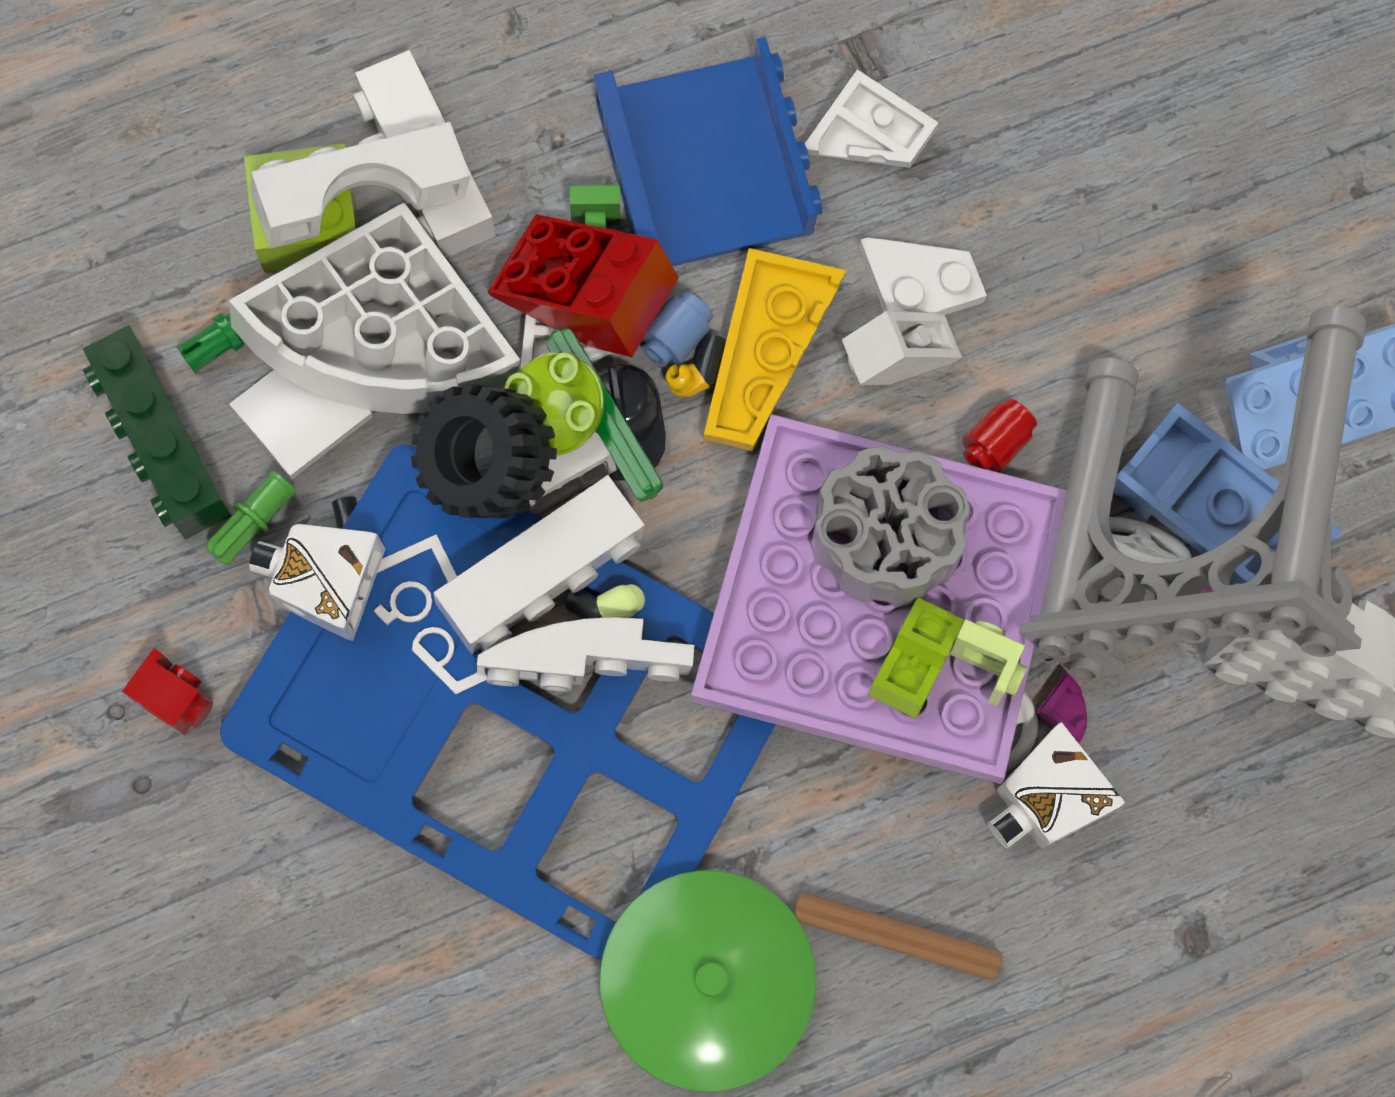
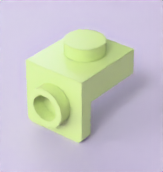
[950,619,1027,707]

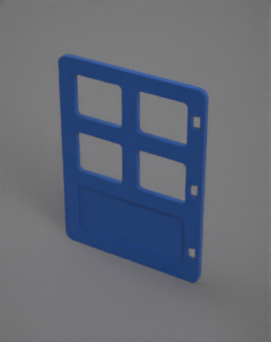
[220,444,776,961]

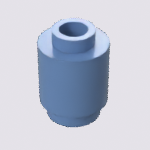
[642,291,713,367]

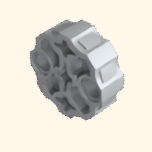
[812,446,970,607]

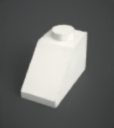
[842,311,962,385]

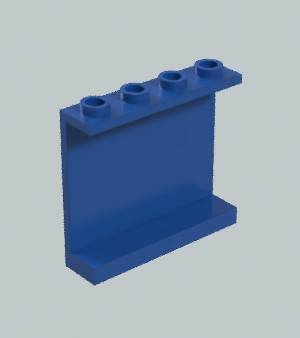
[594,36,823,266]

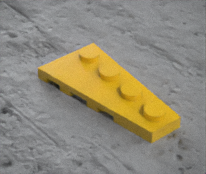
[703,248,846,451]

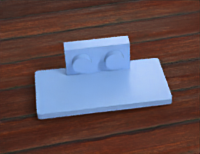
[1225,324,1395,470]

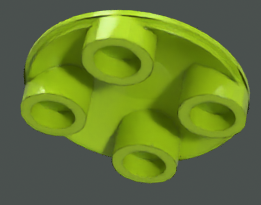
[504,352,604,456]

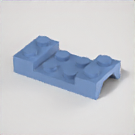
[1113,403,1342,585]

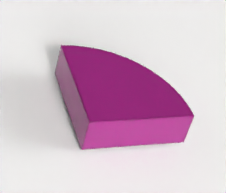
[1035,672,1087,743]

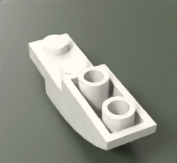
[477,617,694,692]

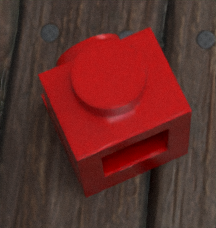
[122,648,213,735]

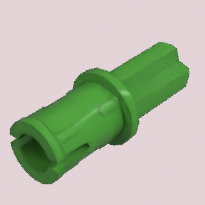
[206,471,296,565]

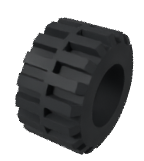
[411,384,557,518]

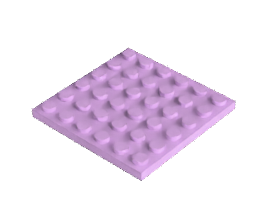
[690,414,1067,784]

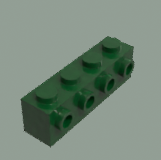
[82,325,232,540]

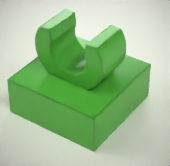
[570,185,621,229]

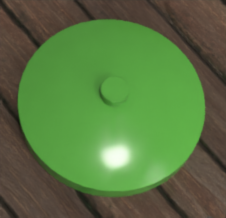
[599,870,816,1092]

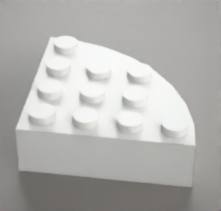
[229,203,520,414]
[1202,600,1395,738]

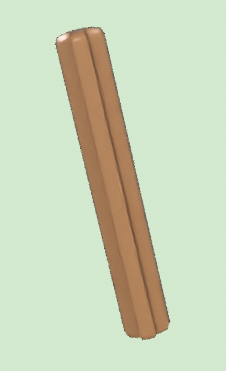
[793,893,1002,980]

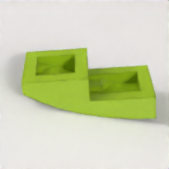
[868,597,965,719]

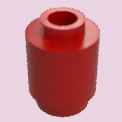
[962,398,1037,473]

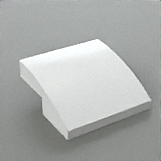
[229,370,372,480]

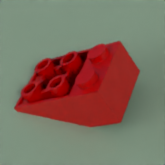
[487,214,679,358]

